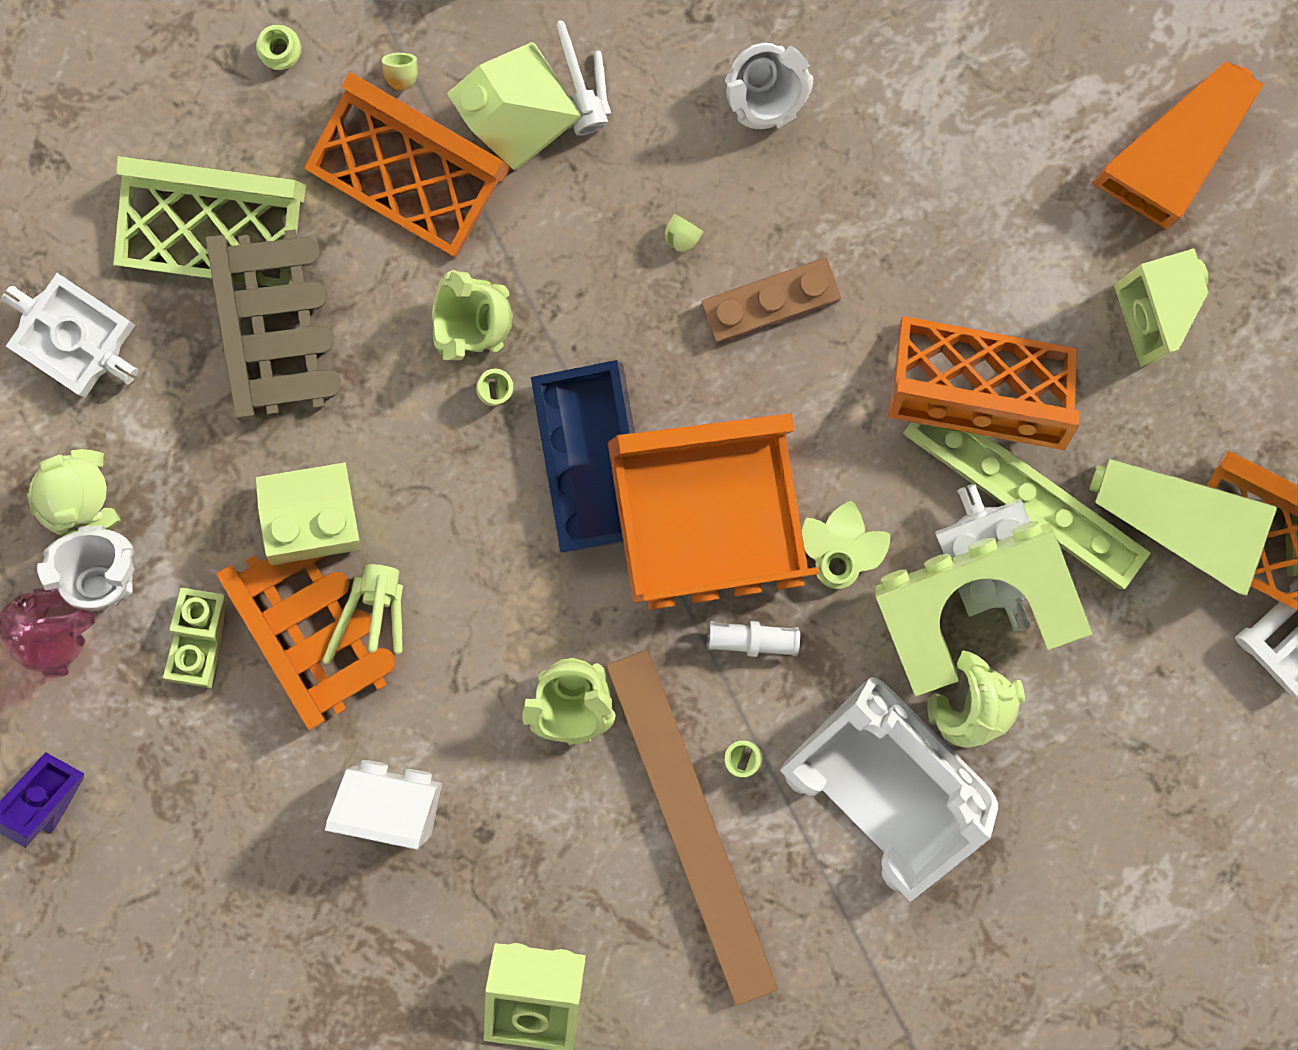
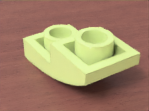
[163,588,227,689]

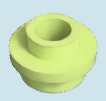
[256,25,301,70]

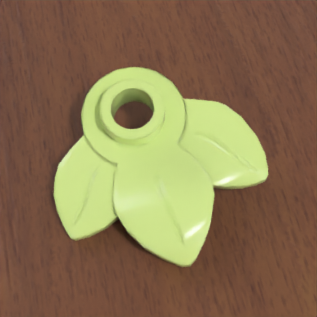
[801,501,890,589]

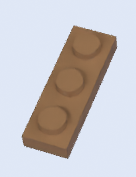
[701,257,841,345]

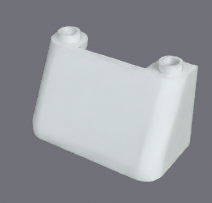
[780,677,998,902]

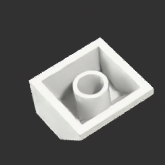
[325,760,442,849]

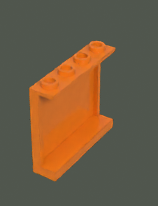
[608,413,819,610]

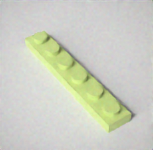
[902,422,1151,590]

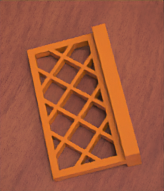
[304,71,511,258]
[887,316,1080,451]
[1206,450,1298,611]

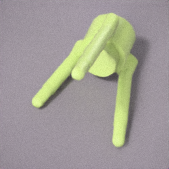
[323,564,403,665]

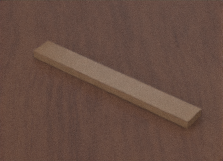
[606,649,779,1006]

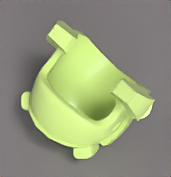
[431,270,513,360]
[27,449,121,536]
[927,651,1025,748]
[522,658,616,745]

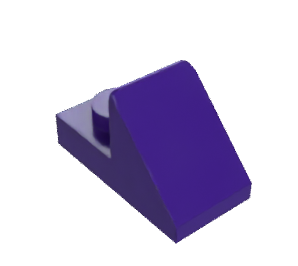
[0,752,84,848]

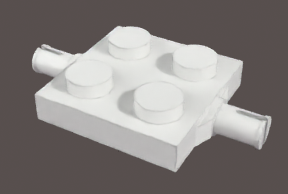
[2,273,138,398]
[935,484,1031,631]

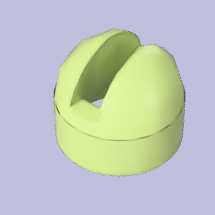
[382,53,418,90]
[665,214,704,252]
[476,369,513,406]
[725,741,763,777]

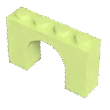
[875,521,1093,697]

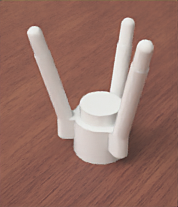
[556,20,612,136]

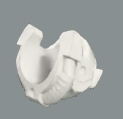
[725,42,813,129]
[37,526,134,611]

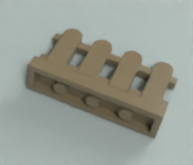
[205,229,341,420]

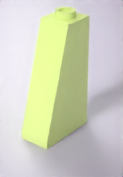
[1089,458,1277,596]

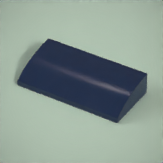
[531,360,635,553]

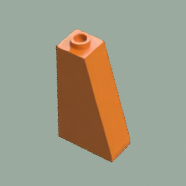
[1092,61,1264,229]

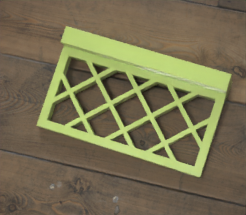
[113,156,306,287]

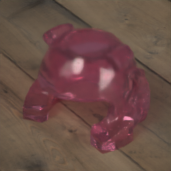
[0,588,96,678]

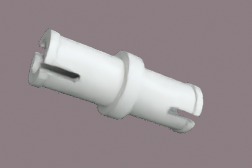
[707,621,800,657]

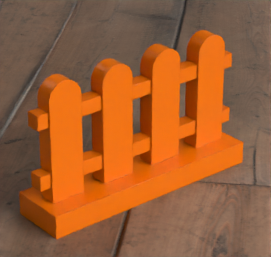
[216,555,395,731]

